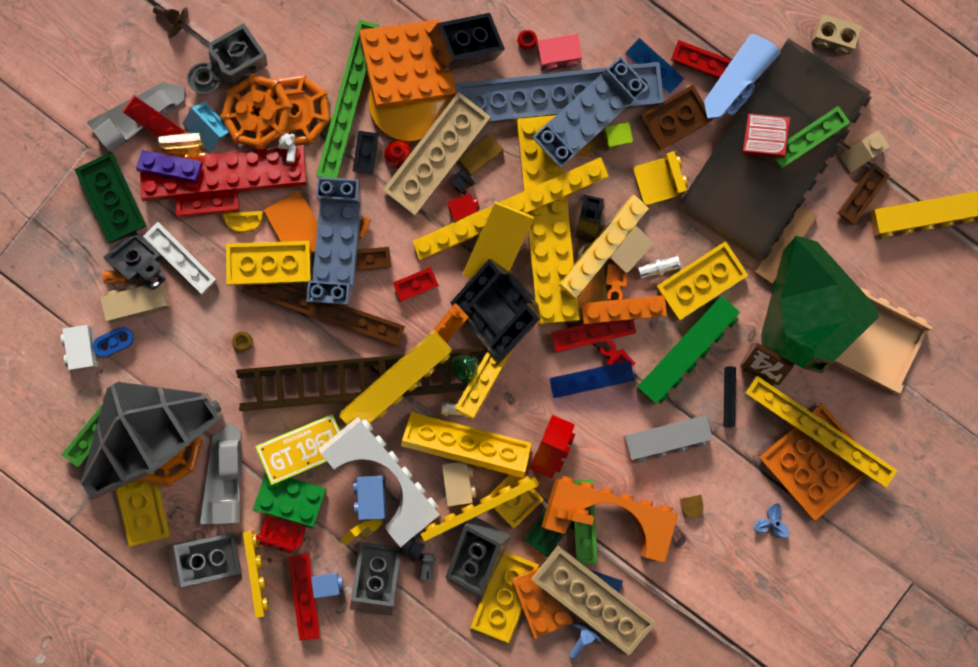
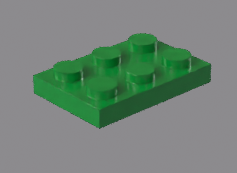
[253,473,326,529]

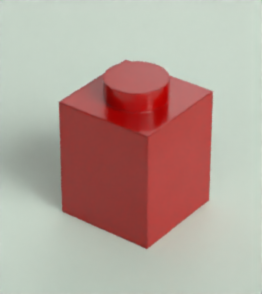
[447,193,480,222]

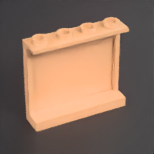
[833,288,932,394]

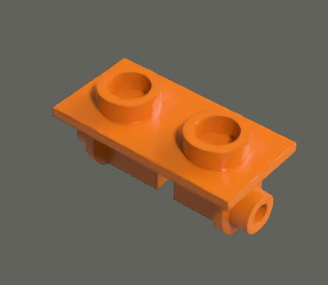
[429,303,469,343]

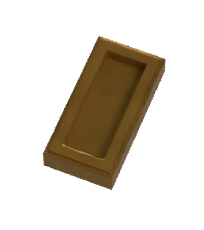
[459,134,503,176]

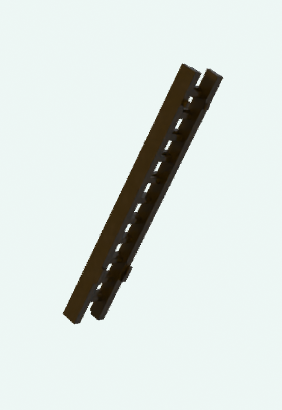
[236,347,486,412]

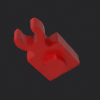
[600,340,636,377]

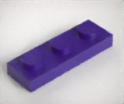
[136,150,203,183]

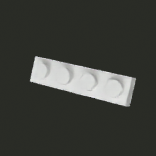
[143,222,217,295]

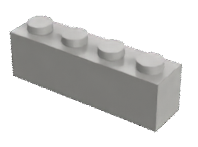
[624,415,713,463]

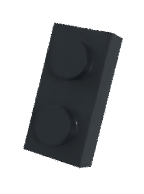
[352,131,379,175]

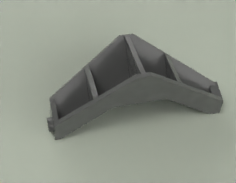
[80,381,222,500]

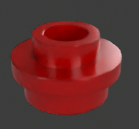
[517,30,538,50]

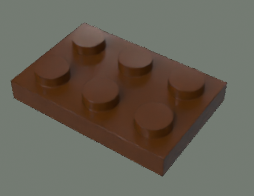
[639,85,714,151]

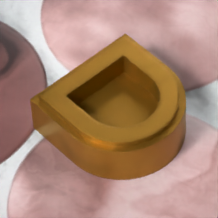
[680,495,704,518]

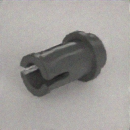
[419,553,436,580]

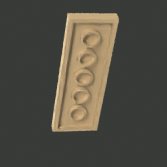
[383,92,491,216]
[532,546,656,655]

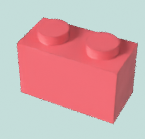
[537,34,582,71]

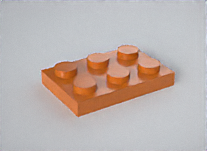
[511,567,573,639]

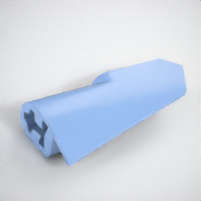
[704,34,781,119]

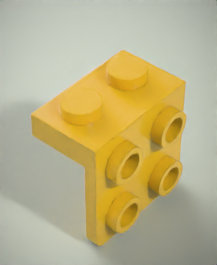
[633,151,688,205]

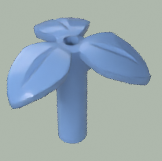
[753,503,789,538]
[569,623,602,659]

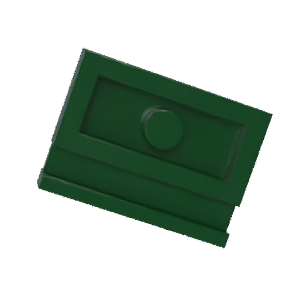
[523,506,572,557]

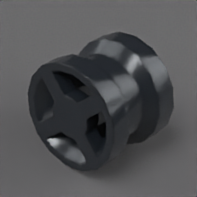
[449,170,475,196]
[401,537,426,563]

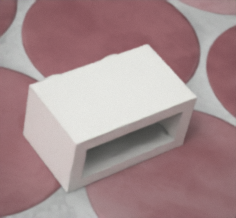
[61,325,98,371]

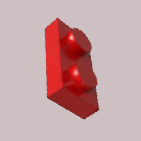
[393,267,439,302]

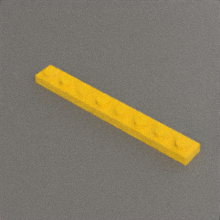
[745,376,898,488]

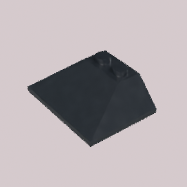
[450,259,541,362]

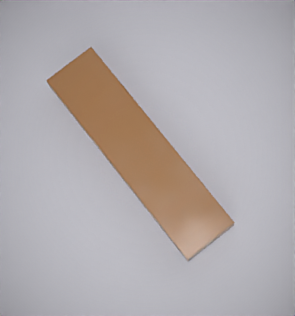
[754,204,817,284]

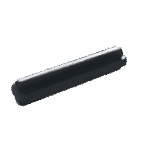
[723,366,736,428]

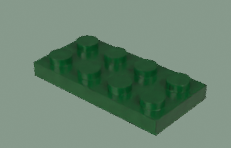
[74,152,148,244]

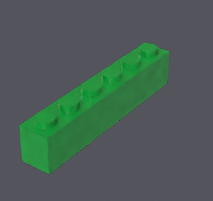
[636,296,740,404]

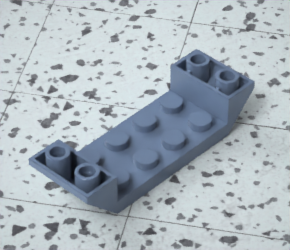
[532,56,648,168]
[307,177,362,305]

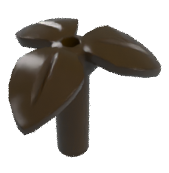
[153,6,188,38]

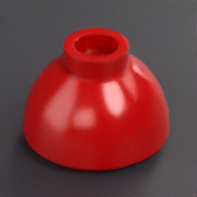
[384,140,412,169]

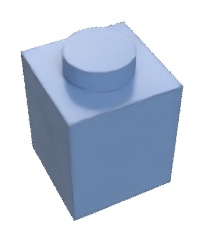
[311,572,344,598]

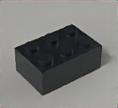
[428,13,505,71]

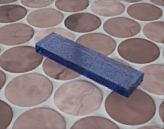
[549,360,635,398]

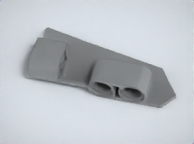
[87,82,185,152]
[200,423,242,524]

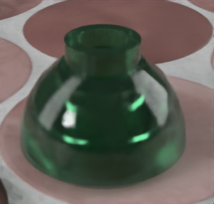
[451,355,480,383]

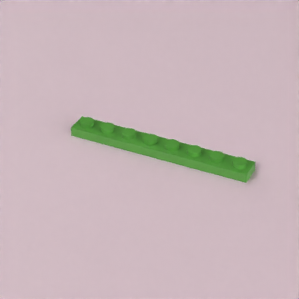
[316,19,379,178]

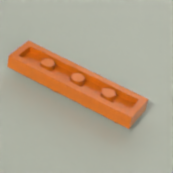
[581,295,667,325]

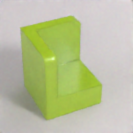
[603,122,633,151]

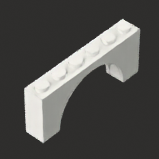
[319,417,440,547]

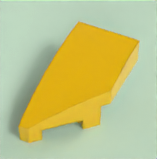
[341,519,383,546]

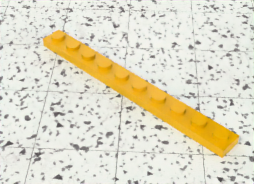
[412,157,610,261]

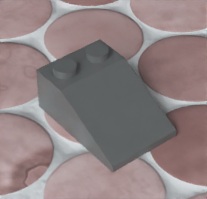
[446,517,511,596]
[166,532,241,588]
[350,542,402,616]

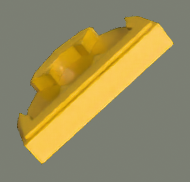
[222,211,264,234]

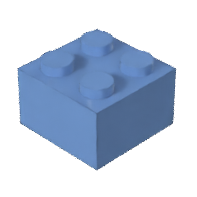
[353,475,387,520]

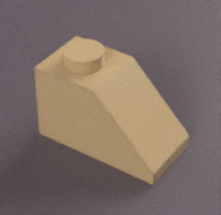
[839,130,890,173]

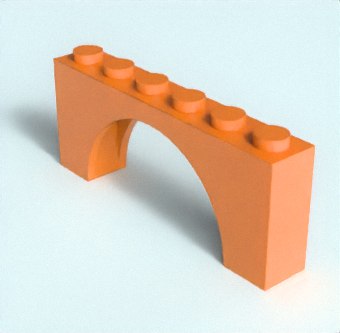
[541,476,678,563]

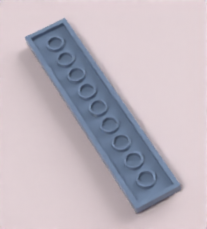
[455,62,664,122]

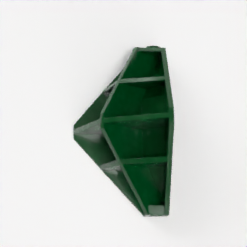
[761,236,879,373]

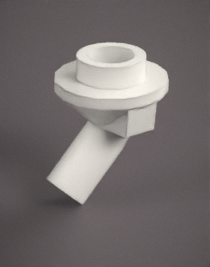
[278,133,296,163]

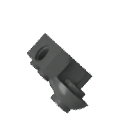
[187,23,268,94]

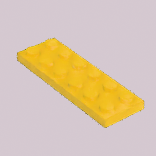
[401,412,532,478]

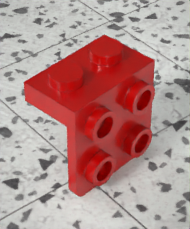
[255,515,307,554]

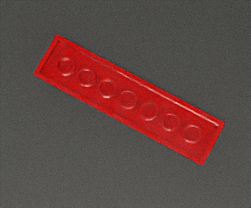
[140,145,307,202]

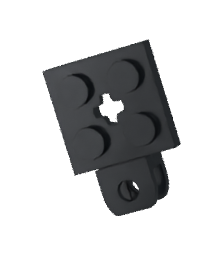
[103,232,166,290]

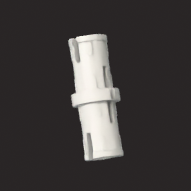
[638,256,681,279]

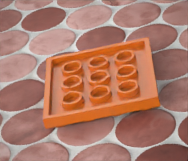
[359,19,457,108]
[758,403,866,521]

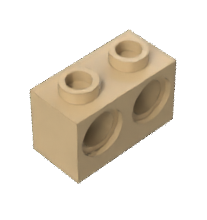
[812,14,862,55]

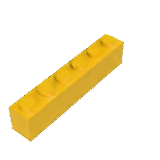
[870,191,978,239]
[339,330,451,426]

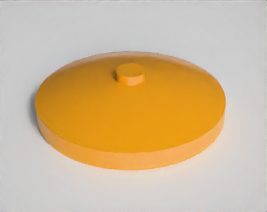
[369,89,451,143]

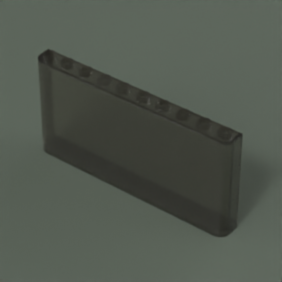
[676,38,872,262]

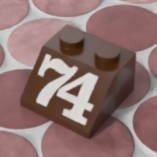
[740,343,795,386]

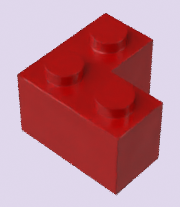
[529,415,576,479]

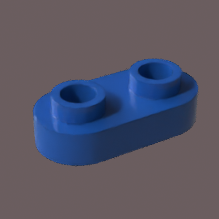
[93,327,134,357]

